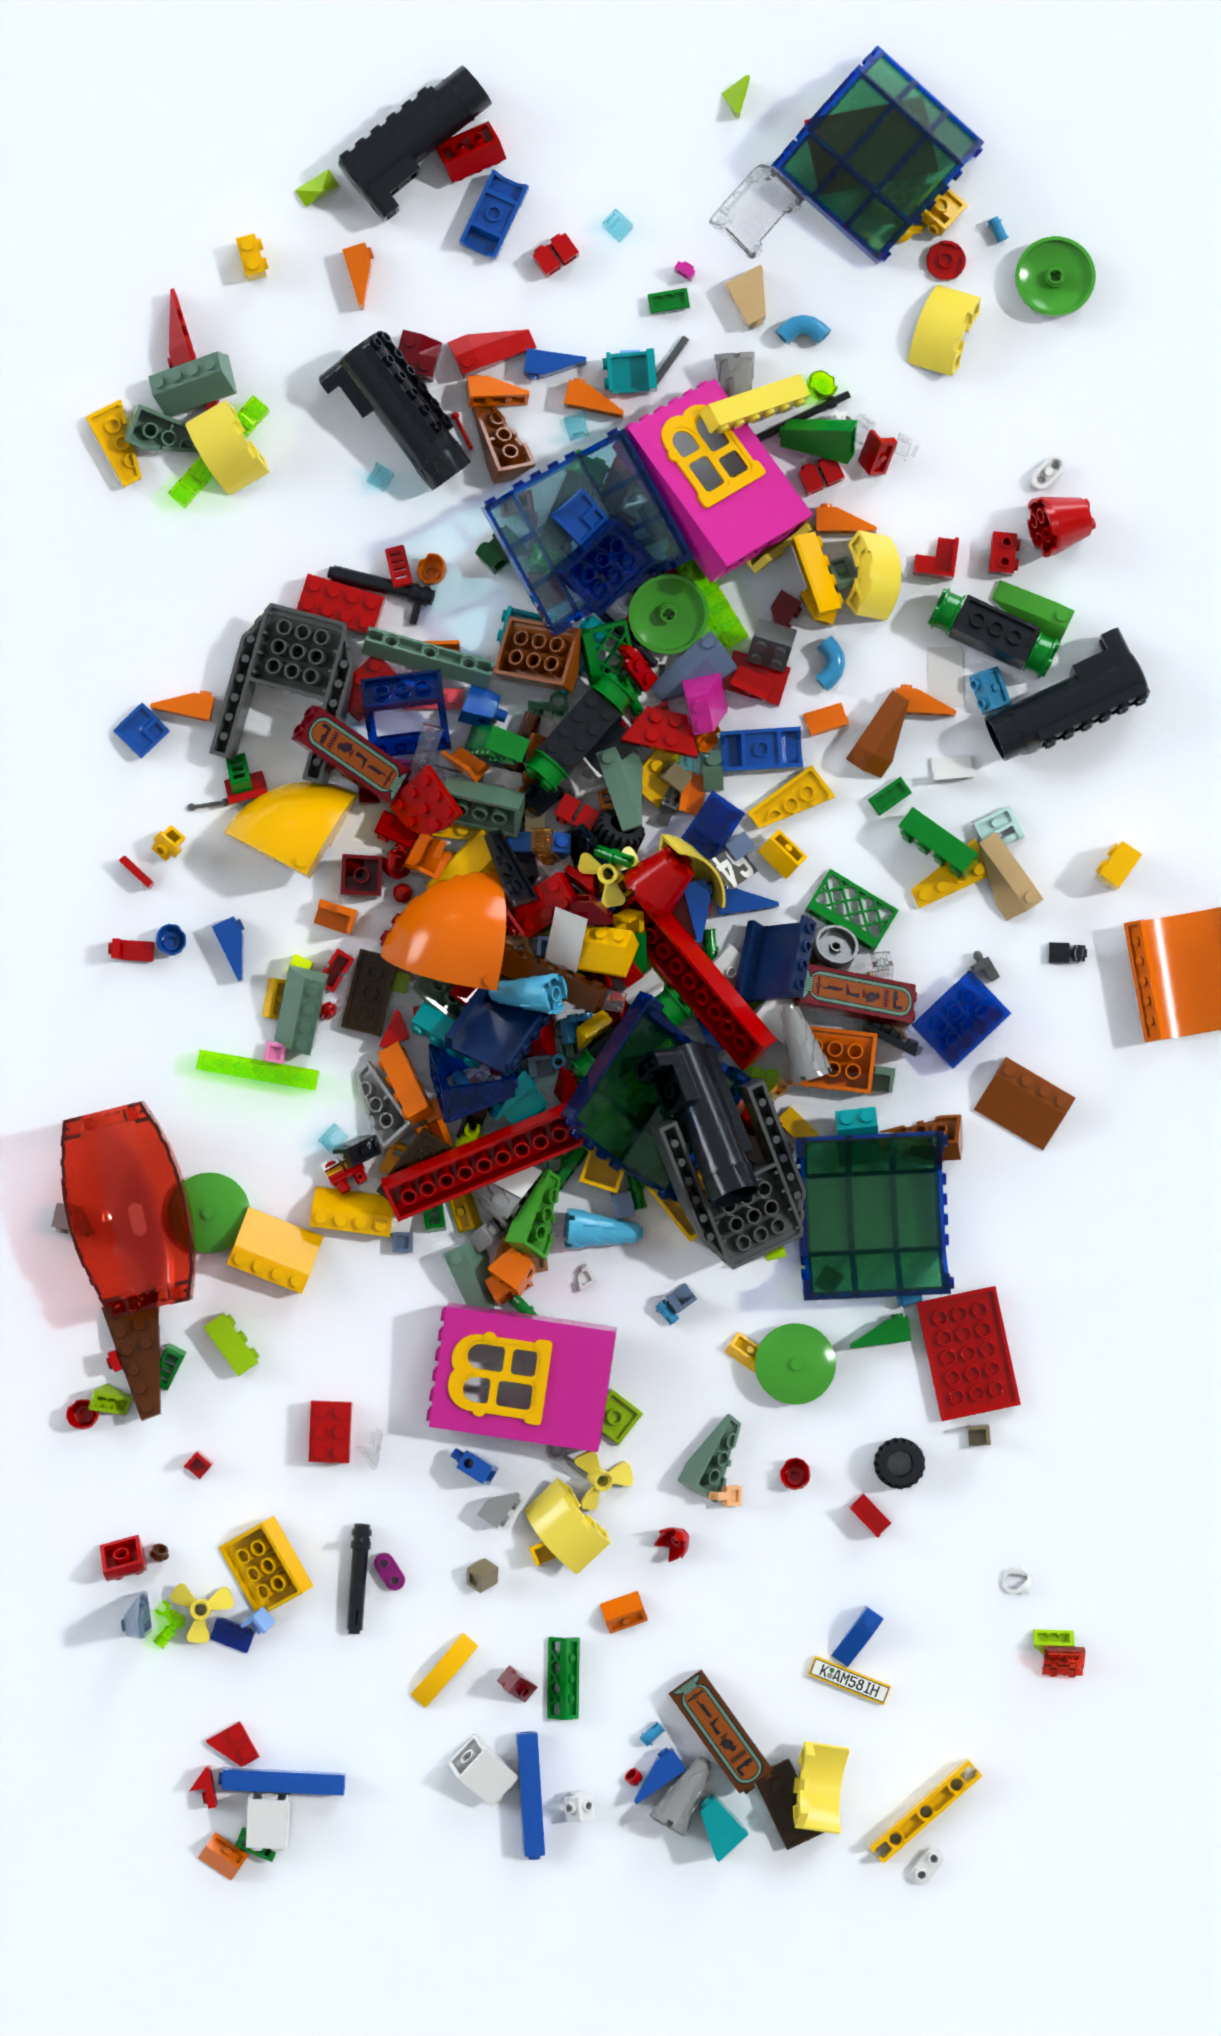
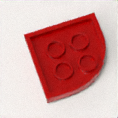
[389,765,464,835]

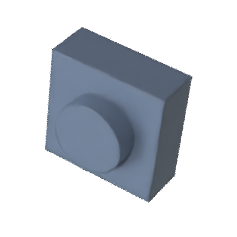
[392,1232,413,1253]

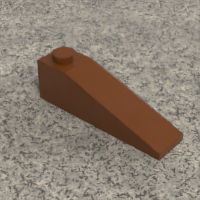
[472,406,536,484]
[879,1114,963,1161]

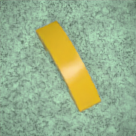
[410,1633,478,1708]

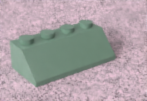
[148,351,237,417]
[444,776,525,838]
[274,965,329,1056]

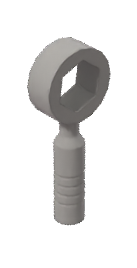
[546,1445,588,1479]

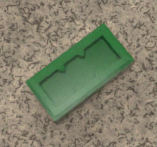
[647,288,690,315]
[868,776,912,816]

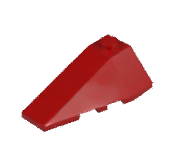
[447,329,537,380]

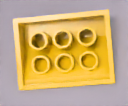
[226,1207,323,1294]
[218,1516,314,1612]

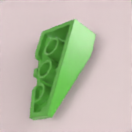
[992,580,1075,642]
[505,1169,561,1260]

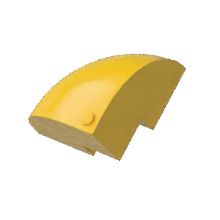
[223,781,359,879]

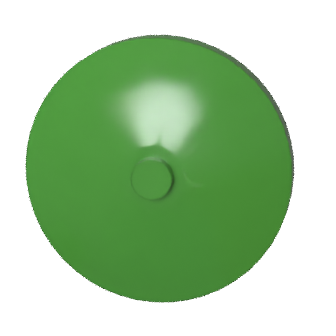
[1015,236,1096,317]
[628,573,709,654]
[169,1172,250,1253]
[755,1323,836,1404]

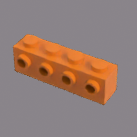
[377,1041,435,1125]

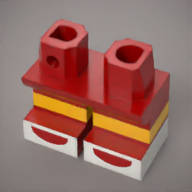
[320,1153,368,1195]

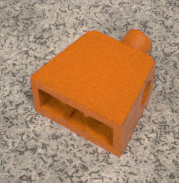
[487,1248,536,1297]

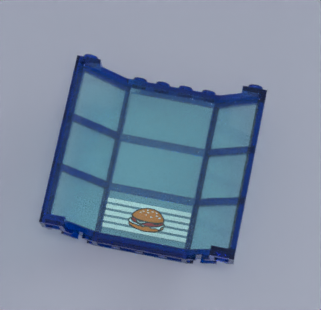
[481,428,695,637]

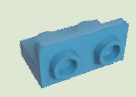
[969,666,1012,714]
[559,1012,594,1044]

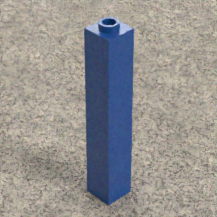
[516,1731,545,1860]
[218,1767,346,1796]

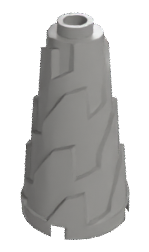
[714,352,755,425]
[781,1003,832,1084]
[470,1183,529,1229]
[649,1755,711,1836]

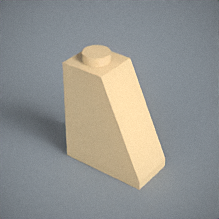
[725,264,766,329]

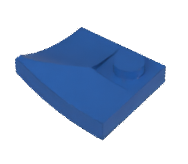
[549,488,609,546]
[113,702,170,759]

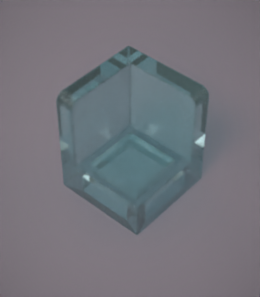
[602,208,633,242]
[564,410,589,441]
[367,462,394,493]
[678,752,710,772]
[318,1123,348,1155]

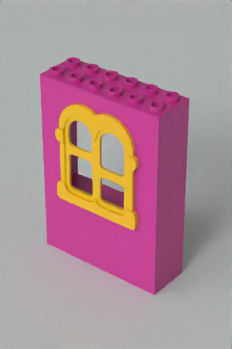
[612,379,813,583]
[426,1302,617,1452]

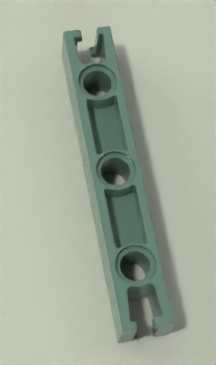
[361,626,495,689]

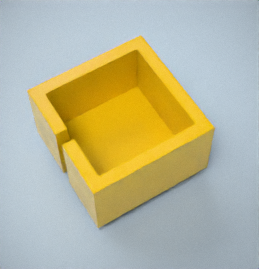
[1095,841,1142,890]
[579,1143,630,1193]

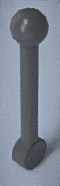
[187,798,229,811]

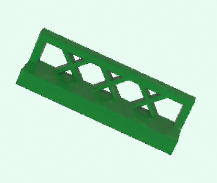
[547,1636,580,1720]

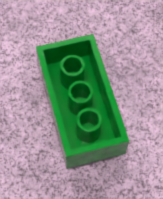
[464,725,530,765]
[898,807,980,880]

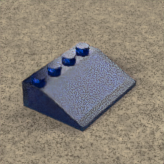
[554,515,656,617]
[911,970,1012,1070]

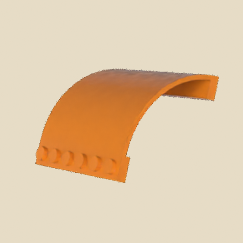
[1123,907,1221,1042]

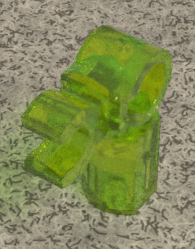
[741,1066,779,1101]
[153,1600,186,1649]

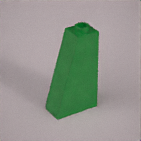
[778,419,857,465]

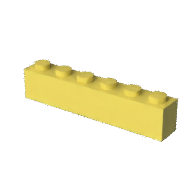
[699,374,811,434]

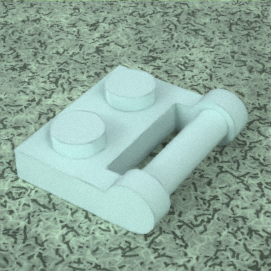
[973,805,1025,845]

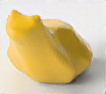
[893,224,925,243]

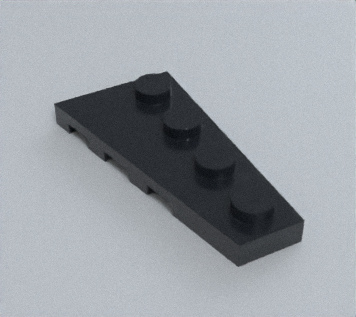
[484,829,539,910]

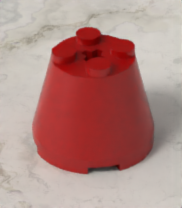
[1027,497,1096,557]
[624,845,695,917]

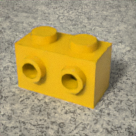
[235,233,269,282]
[757,829,808,879]

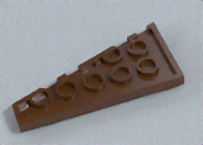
[102,1286,162,1421]

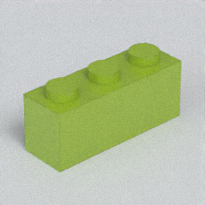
[204,1313,260,1377]

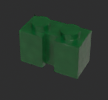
[475,525,524,575]

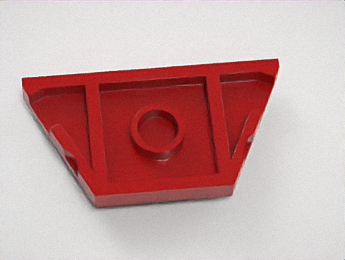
[621,706,698,759]

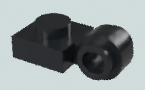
[1048,942,1088,963]

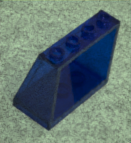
[360,669,451,756]
[428,1044,518,1123]

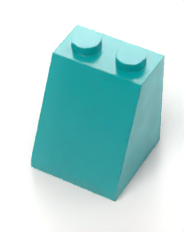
[834,1107,879,1165]
[700,1793,749,1862]

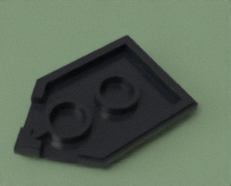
[564,824,598,869]

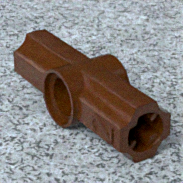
[504,711,542,773]

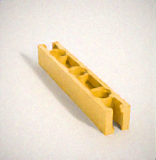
[869,1758,982,1864]

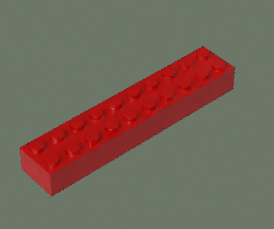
[620,894,777,1070]
[381,1101,586,1222]

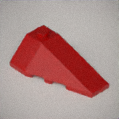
[167,288,197,368]

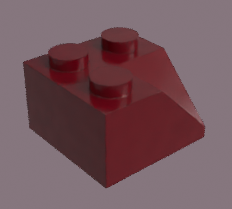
[398,329,443,382]
[340,854,384,898]

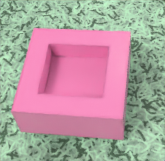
[263,1041,287,1065]

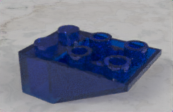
[680,790,745,861]

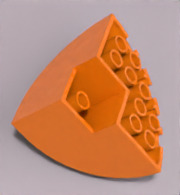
[381,872,506,991]

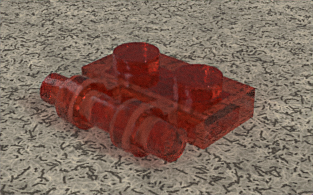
[1042,1646,1086,1678]

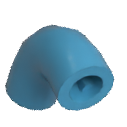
[775,315,831,345]
[815,636,846,692]

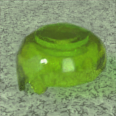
[806,370,838,401]

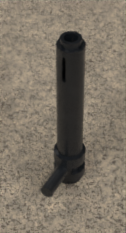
[327,565,436,625]
[346,1523,372,1634]

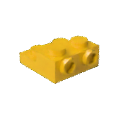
[911,179,968,237]

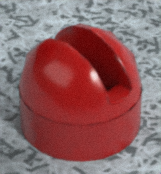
[625,1768,643,1786]

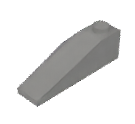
[354,1061,423,1149]

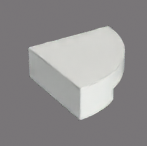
[577,1264,597,1292]

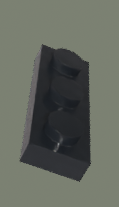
[862,1021,923,1057]

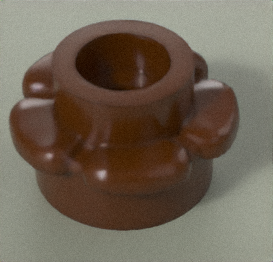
[149,1544,169,1562]

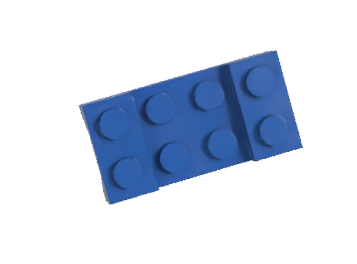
[459,169,529,261]
[720,726,803,773]

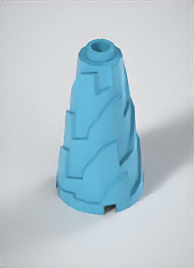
[488,973,567,1014]
[563,1208,643,1249]

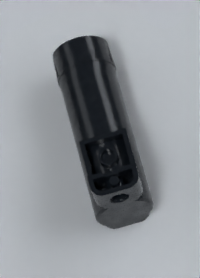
[338,65,492,222]
[319,331,471,491]
[984,627,1150,761]
[635,1042,759,1208]

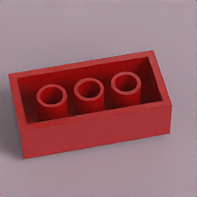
[297,574,386,636]

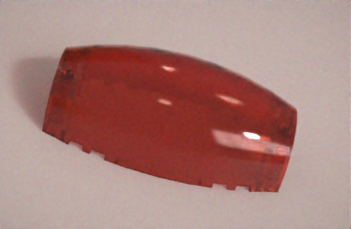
[60,1101,196,1319]

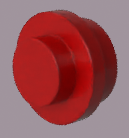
[320,1002,337,1020]

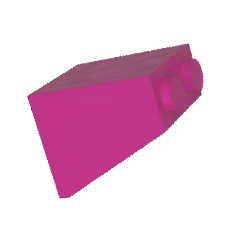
[681,673,728,735]

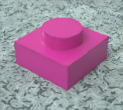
[674,261,696,281]

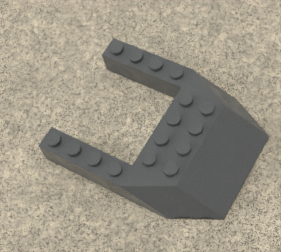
[209,603,354,786]
[650,1078,806,1270]

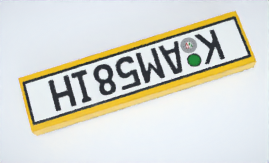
[808,1655,891,1705]

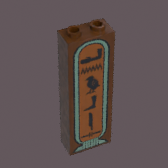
[668,1669,773,1794]

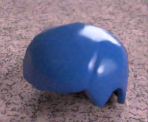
[156,924,186,956]

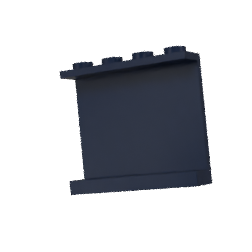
[735,915,817,1003]
[445,988,551,1077]

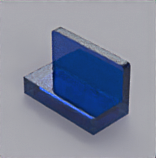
[210,1616,256,1653]

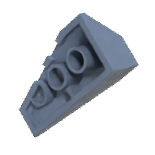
[651,631,738,702]
[121,1591,152,1639]

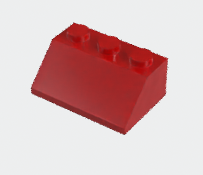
[436,121,507,183]

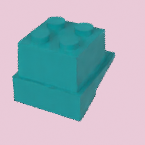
[485,1065,548,1124]

